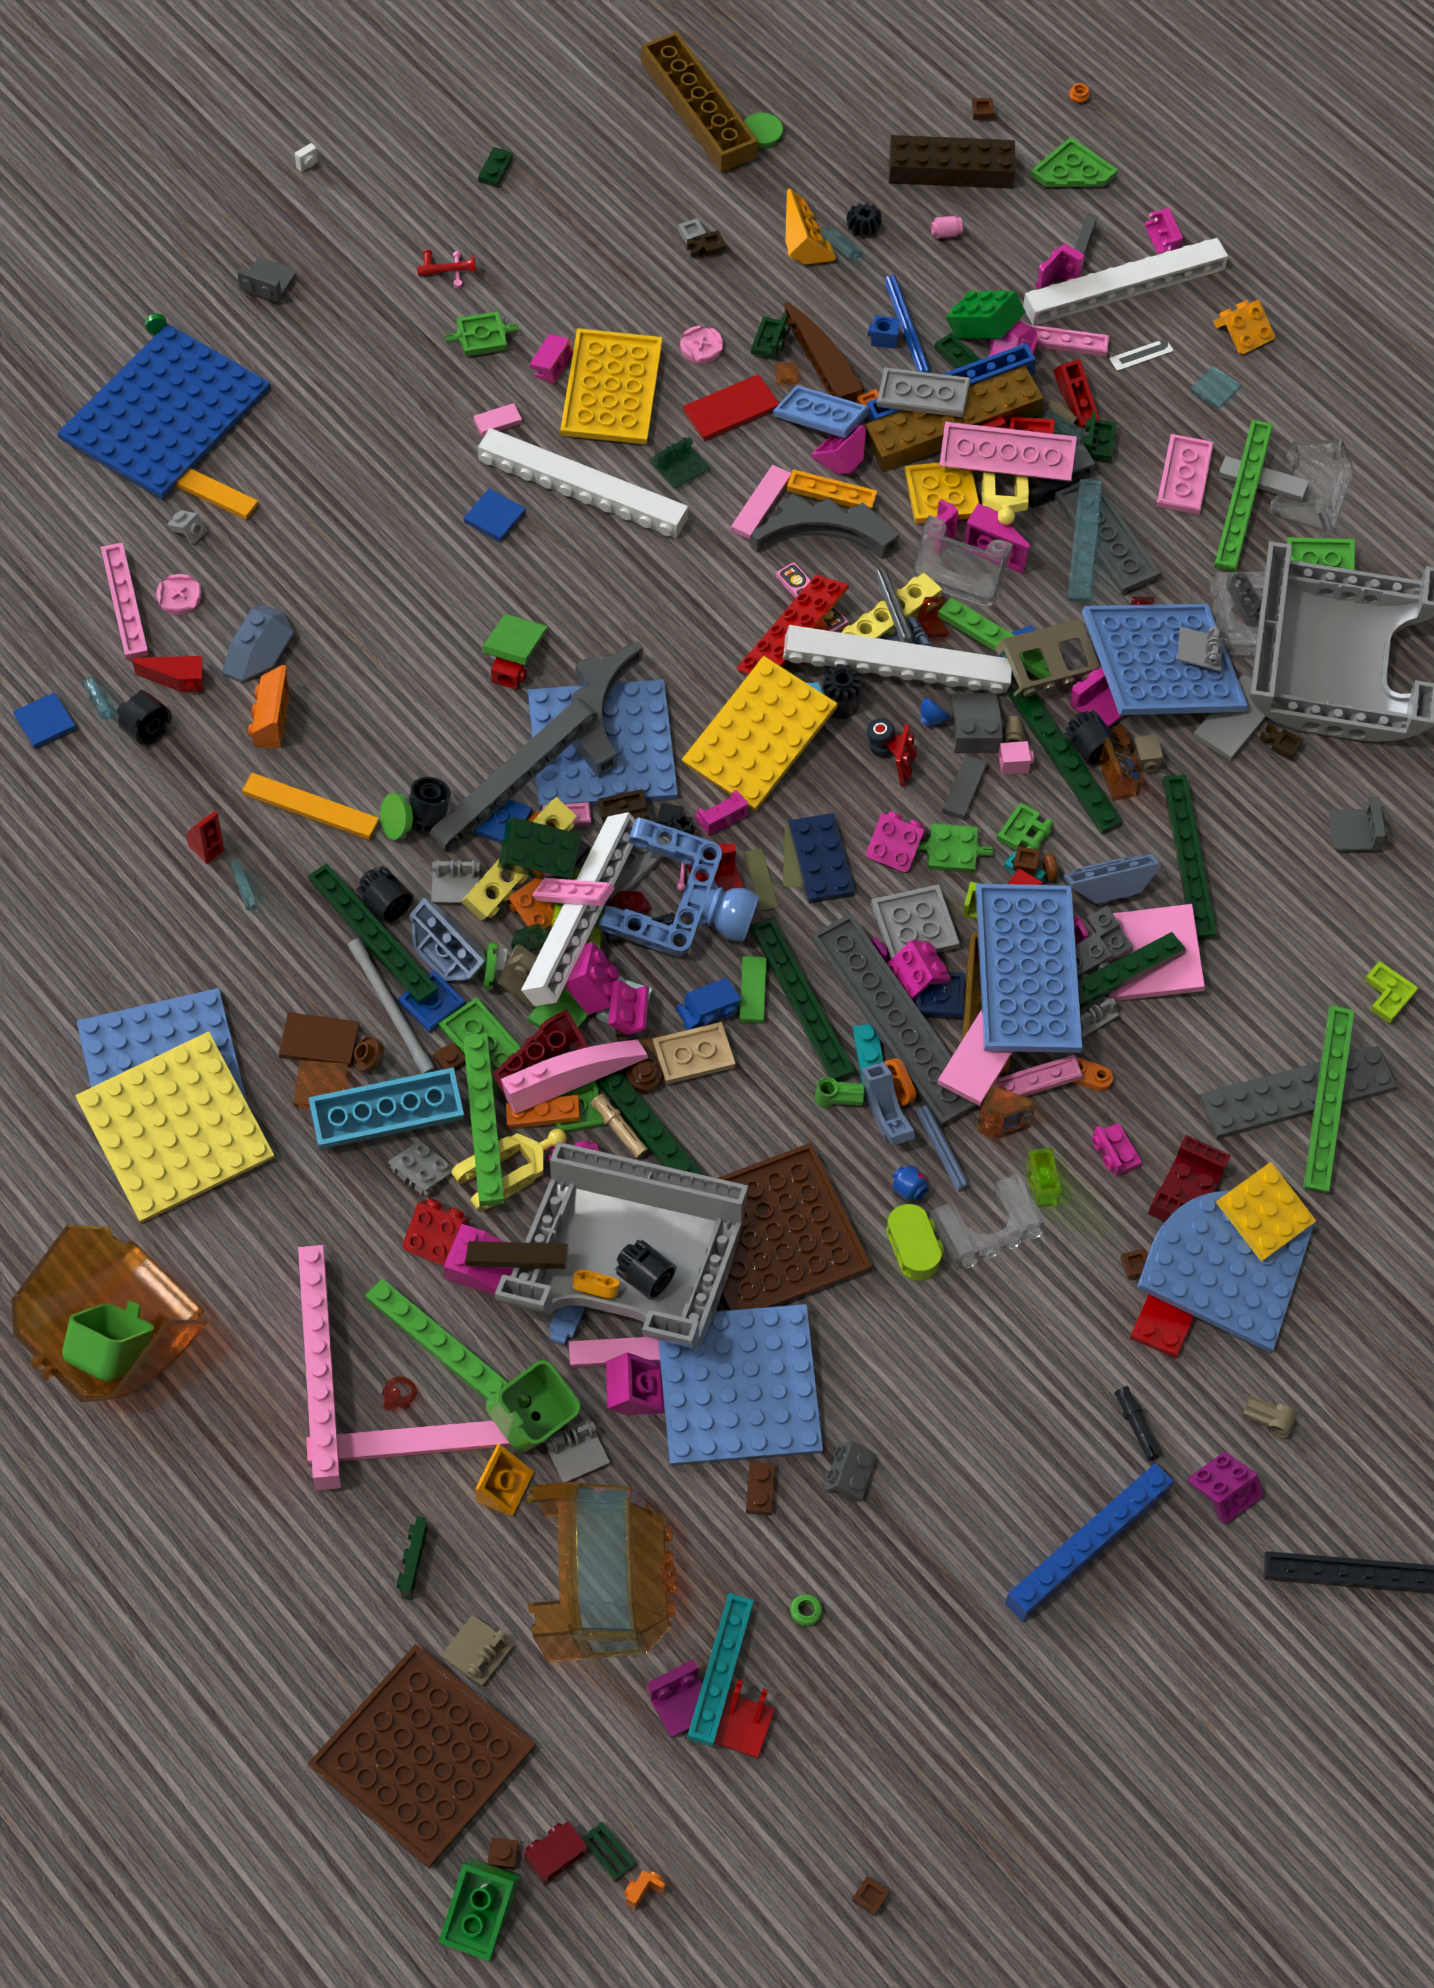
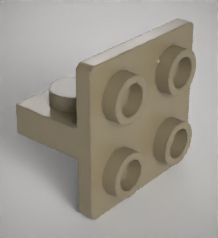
[497,944,537,1008]

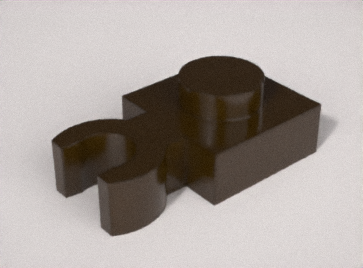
[687,230,726,258]
[1259,724,1303,760]

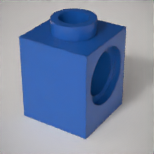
[868,315,900,349]

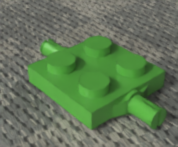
[445,311,518,357]
[917,823,993,873]

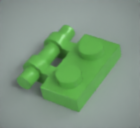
[997,802,1054,850]

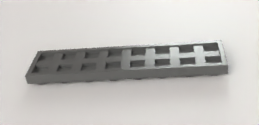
[1199,1046,1397,1140]

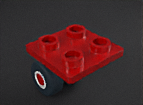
[867,718,917,787]

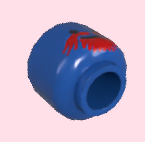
[892,1165,929,1202]

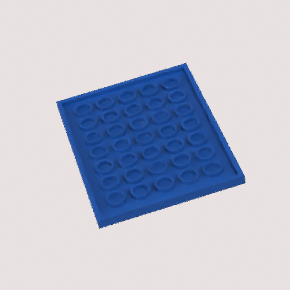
[57,324,271,499]

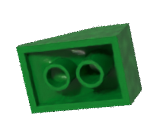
[438,1858,521,1961]

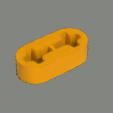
[572,1270,620,1298]

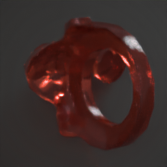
[382,1376,417,1411]

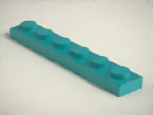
[686,1593,754,1747]

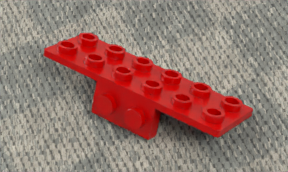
[737,575,849,675]

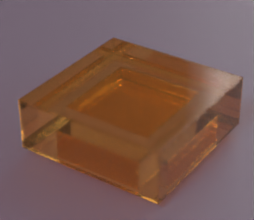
[775,362,798,385]

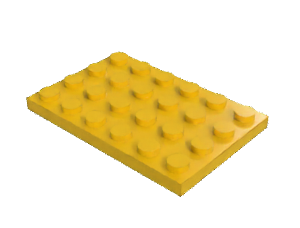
[560,328,662,445]
[682,656,838,812]

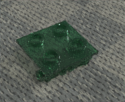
[649,437,710,489]

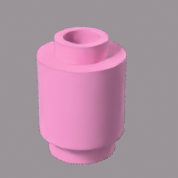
[931,216,963,239]

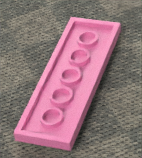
[940,422,1077,482]

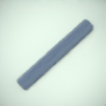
[917,1105,968,1191]

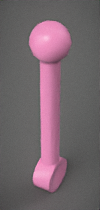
[453,251,462,288]
[677,862,686,891]

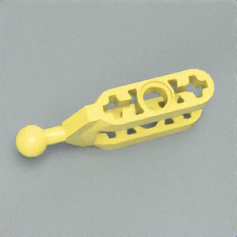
[982,472,1029,525]
[451,1128,567,1212]

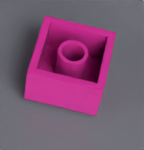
[564,942,619,1015]

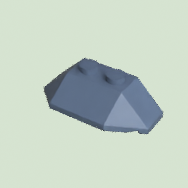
[222,605,294,683]
[1064,854,1161,904]
[409,898,487,982]

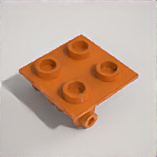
[508,877,555,936]

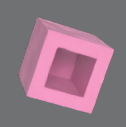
[998,741,1034,775]

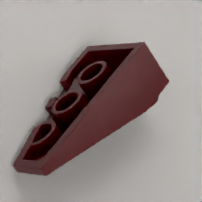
[493,1009,589,1095]

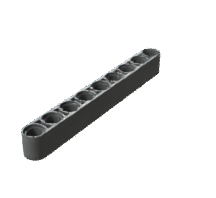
[430,698,598,852]

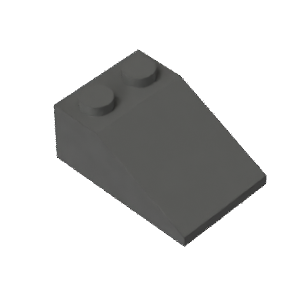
[951,693,1003,753]

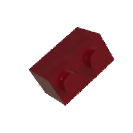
[524,1821,588,1886]

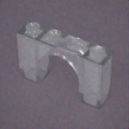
[1210,572,1265,659]
[929,1173,1046,1270]

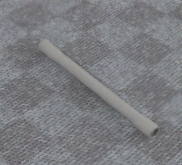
[348,938,436,1074]

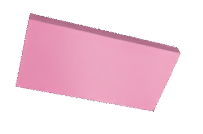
[1156,434,1214,515]
[937,1010,1014,1106]

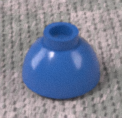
[919,697,950,728]

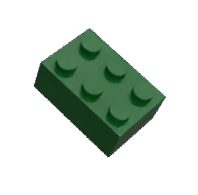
[945,290,1026,338]

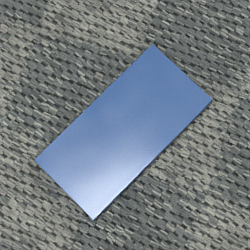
[773,385,870,438]

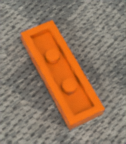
[506,1095,581,1129]

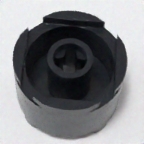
[117,690,172,746]

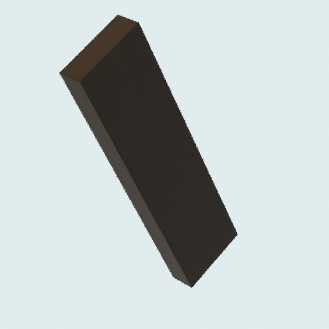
[465,1241,569,1269]

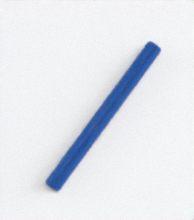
[885,275,930,373]

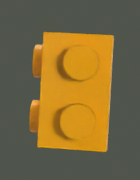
[1213,299,1275,354]

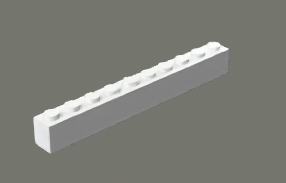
[1023,238,1228,325]
[478,428,688,538]
[783,625,1012,694]
[521,812,635,1006]

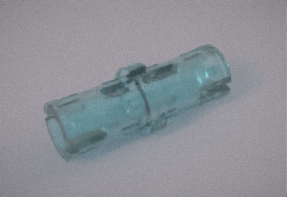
[82,677,114,719]

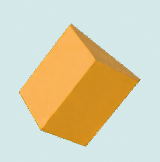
[475,1444,534,1516]

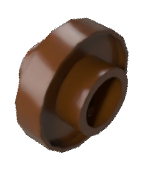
[353,1036,384,1072]
[627,1058,662,1093]

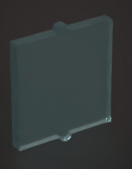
[1190,366,1241,409]

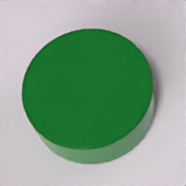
[145,313,168,335]

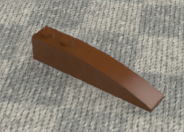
[784,302,864,403]

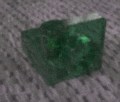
[510,923,548,952]

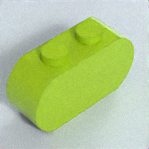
[886,1204,944,1281]

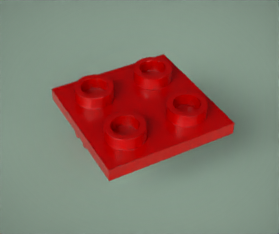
[714,1680,775,1759]

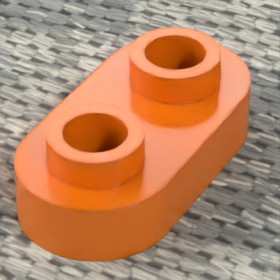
[884,1058,916,1106]
[1073,1058,1113,1092]

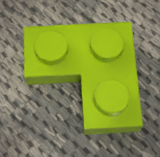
[1364,961,1418,1024]

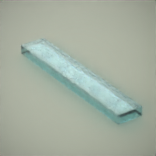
[1067,479,1103,601]

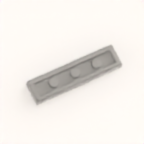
[1218,456,1309,502]

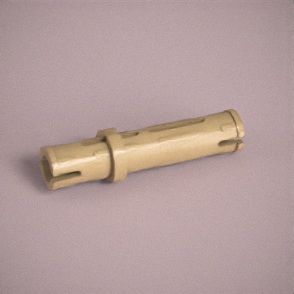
[591,1094,649,1159]

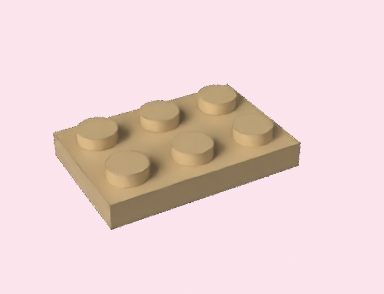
[652,1022,735,1085]

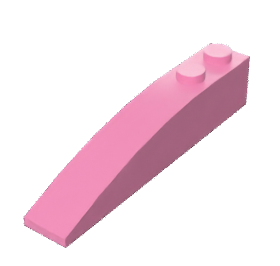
[501,1040,648,1114]

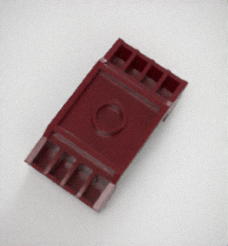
[1148,1135,1231,1222]

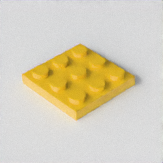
[904,463,979,524]
[1216,1162,1316,1262]

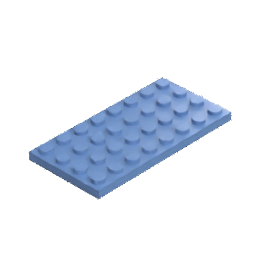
[976,884,1082,1053]

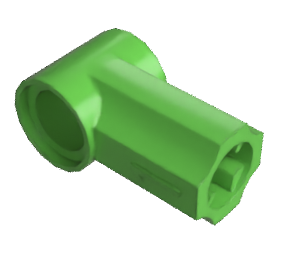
[814,1077,864,1108]

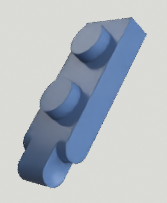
[549,1305,587,1345]

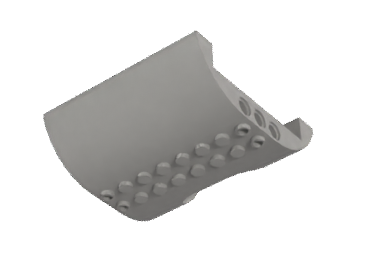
[1250,541,1434,742]
[495,1142,748,1349]

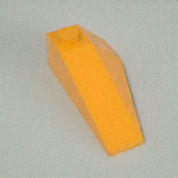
[785,188,836,265]

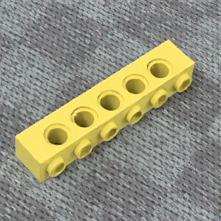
[841,573,942,639]
[461,797,577,921]

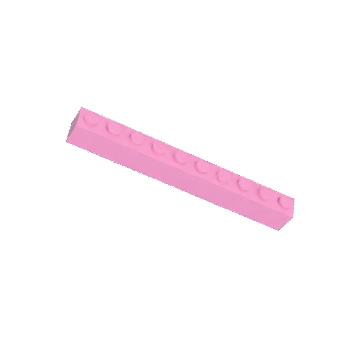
[298,1245,341,1491]

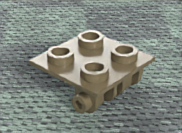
[440,1614,514,1686]

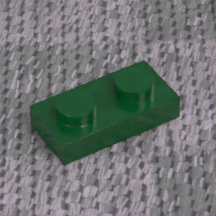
[478,147,513,188]

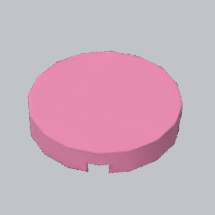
[680,326,723,364]
[156,574,202,615]

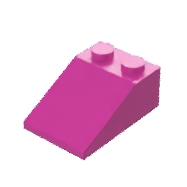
[963,504,1030,574]
[444,1224,514,1295]

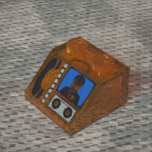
[1099,738,1144,801]
[977,1085,1037,1139]

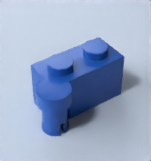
[675,977,741,1030]

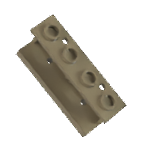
[995,619,1100,697]

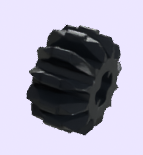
[846,202,882,238]

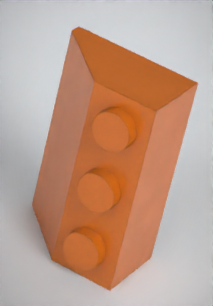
[248,665,290,748]

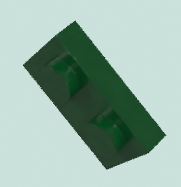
[751,313,791,359]
[1083,411,1117,462]

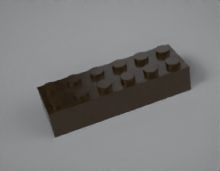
[889,135,1016,189]

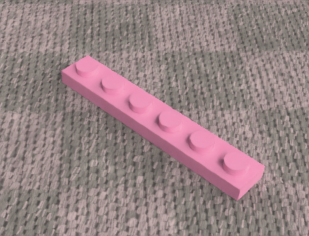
[101,543,149,660]

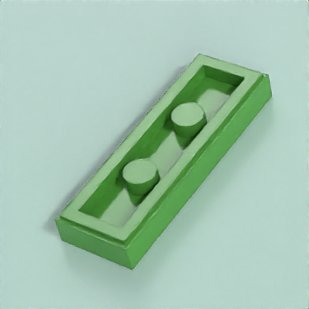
[739,956,766,1024]

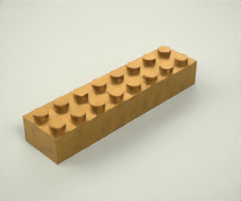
[641,31,758,172]
[865,366,1043,472]

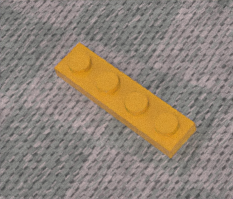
[787,469,877,510]

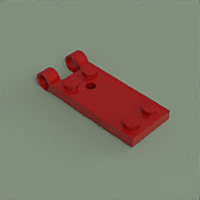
[1129,1294,1194,1359]

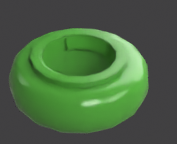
[790,1594,822,1626]

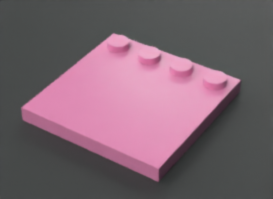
[1108,904,1205,1001]

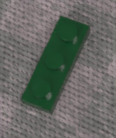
[397,1516,428,1600]

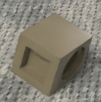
[1132,734,1163,772]

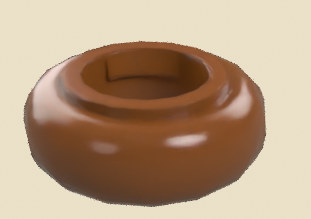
[1042,853,1058,882]

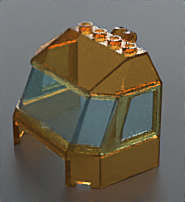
[526,1482,677,1662]

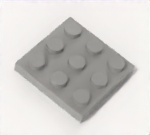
[871,884,960,960]

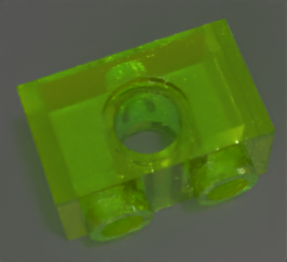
[1025,1148,1062,1207]

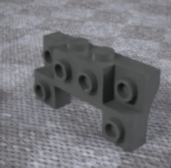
[1075,905,1133,980]

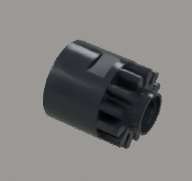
[822,664,862,719]
[1064,710,1119,766]
[408,777,451,833]
[356,866,414,923]
[615,1239,676,1300]

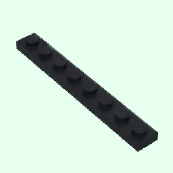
[1264,1551,1434,1593]

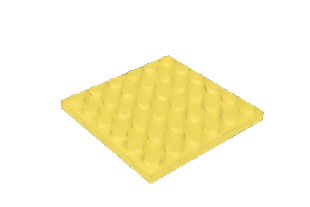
[75,1031,275,1224]

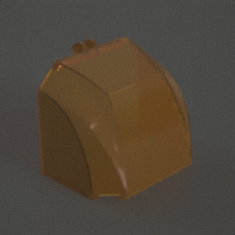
[11,1224,208,1402]

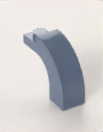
[861,1062,915,1146]

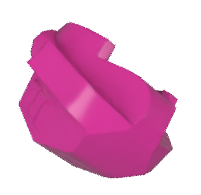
[989,319,1038,357]

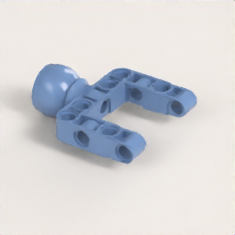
[598,818,759,957]

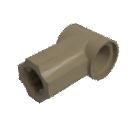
[1242,1395,1297,1438]

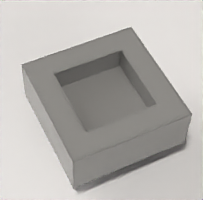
[678,218,706,244]

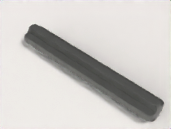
[875,568,913,643]

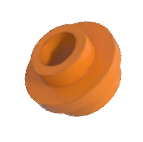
[1069,83,1090,103]

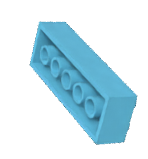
[309,1067,464,1150]

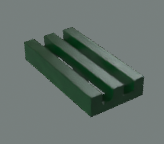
[581,1821,636,1882]

